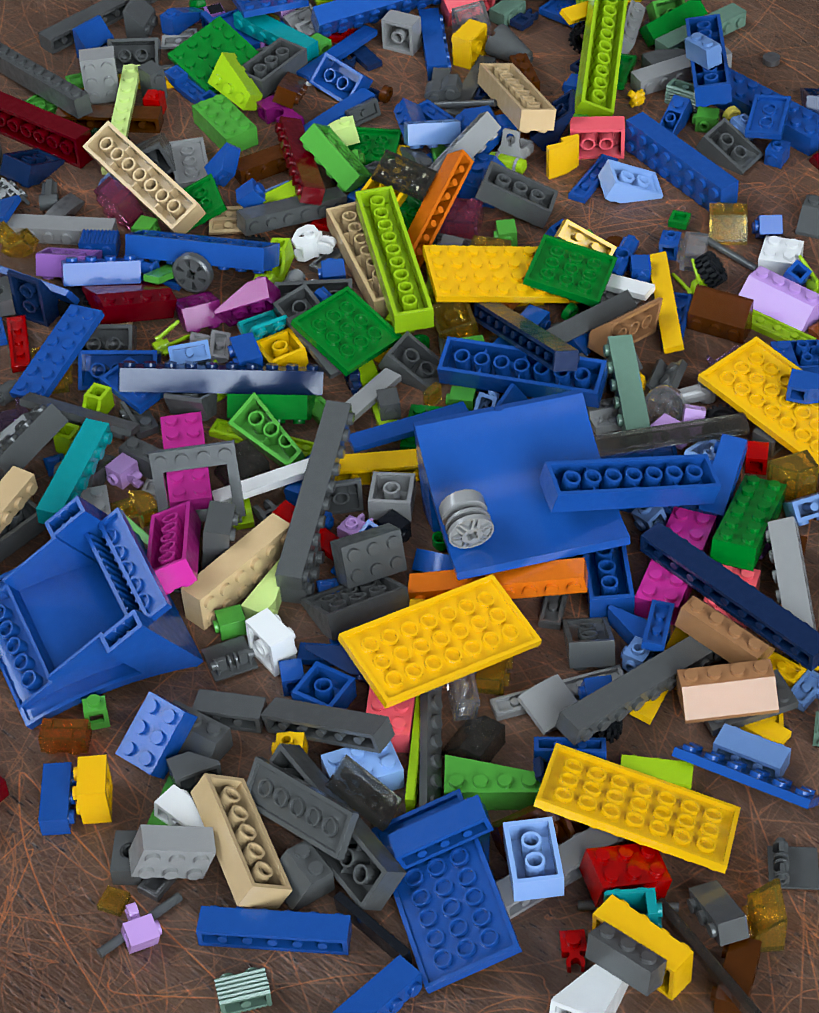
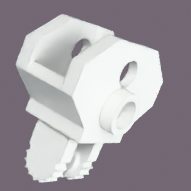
[291,224,337,262]

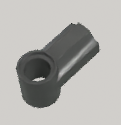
[39,179,59,211]

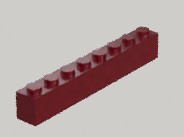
[275,116,325,206]

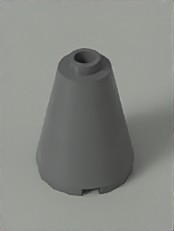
[485,24,533,63]

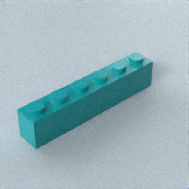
[233,10,319,62]
[36,418,113,524]

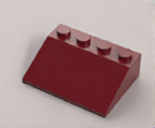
[82,280,177,324]

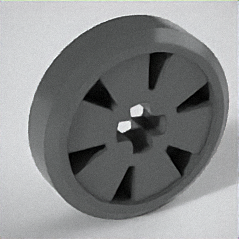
[172,252,214,293]

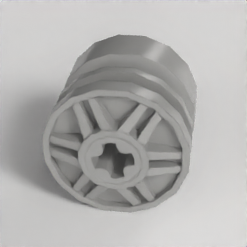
[439,489,494,549]

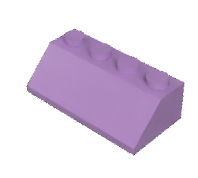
[739,266,819,332]

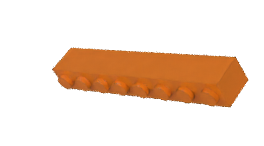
[408,149,474,267]
[408,557,588,600]

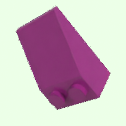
[214,276,281,327]
[175,291,224,333]

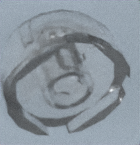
[645,384,685,423]

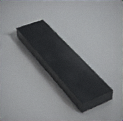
[333,891,412,964]

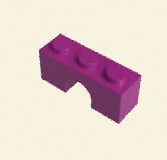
[257,94,305,125]

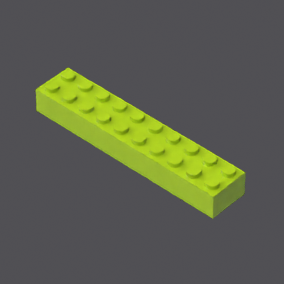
[574,0,628,117]
[355,186,434,334]

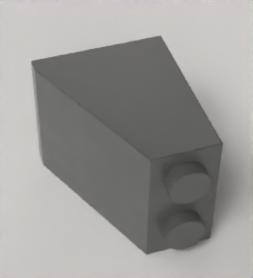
[135,133,176,174]

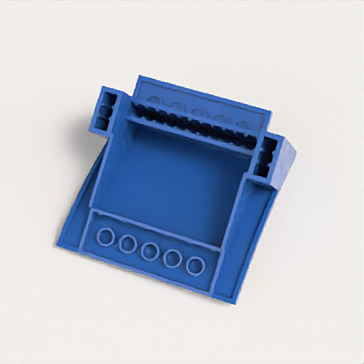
[413,389,631,580]
[0,495,204,729]

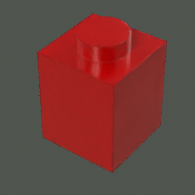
[142,89,167,115]
[745,441,769,475]

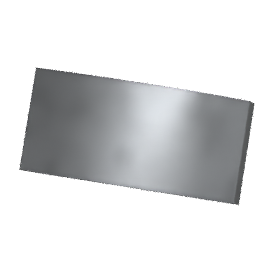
[44,193,85,216]

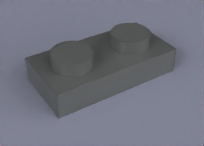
[345,97,381,127]

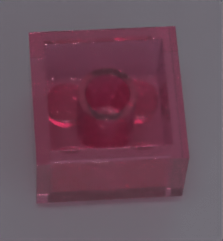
[94,176,145,230]
[440,197,484,241]

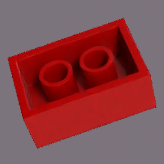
[579,843,672,907]

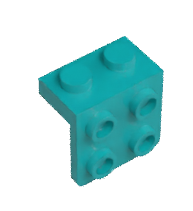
[237,310,288,341]
[604,887,663,928]

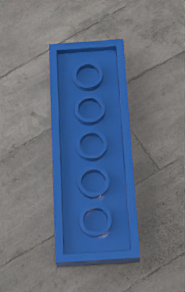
[9,304,105,399]
[672,742,819,809]

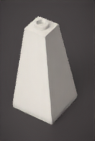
[549,964,629,1013]

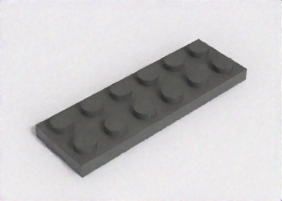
[246,756,360,860]

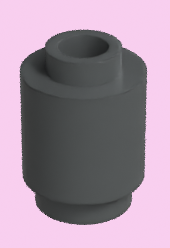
[0,379,18,406]

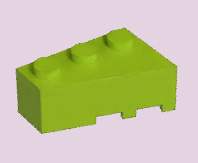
[207,52,263,111]

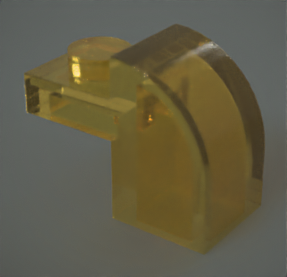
[0,221,39,258]
[110,490,158,528]

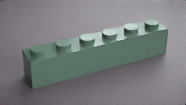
[655,3,746,50]
[603,334,653,449]

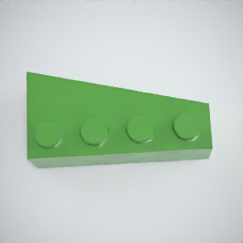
[444,754,541,810]

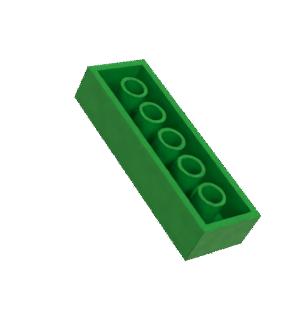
[710,475,787,571]

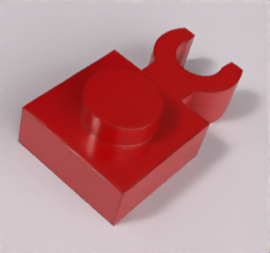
[559,929,587,973]

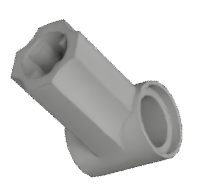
[675,381,717,407]

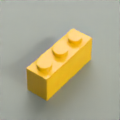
[554,219,617,256]

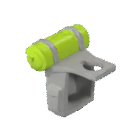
[489,128,534,175]

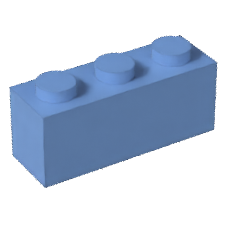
[404,119,461,149]
[713,723,791,779]

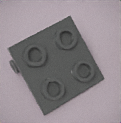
[201,636,258,682]
[767,837,819,890]

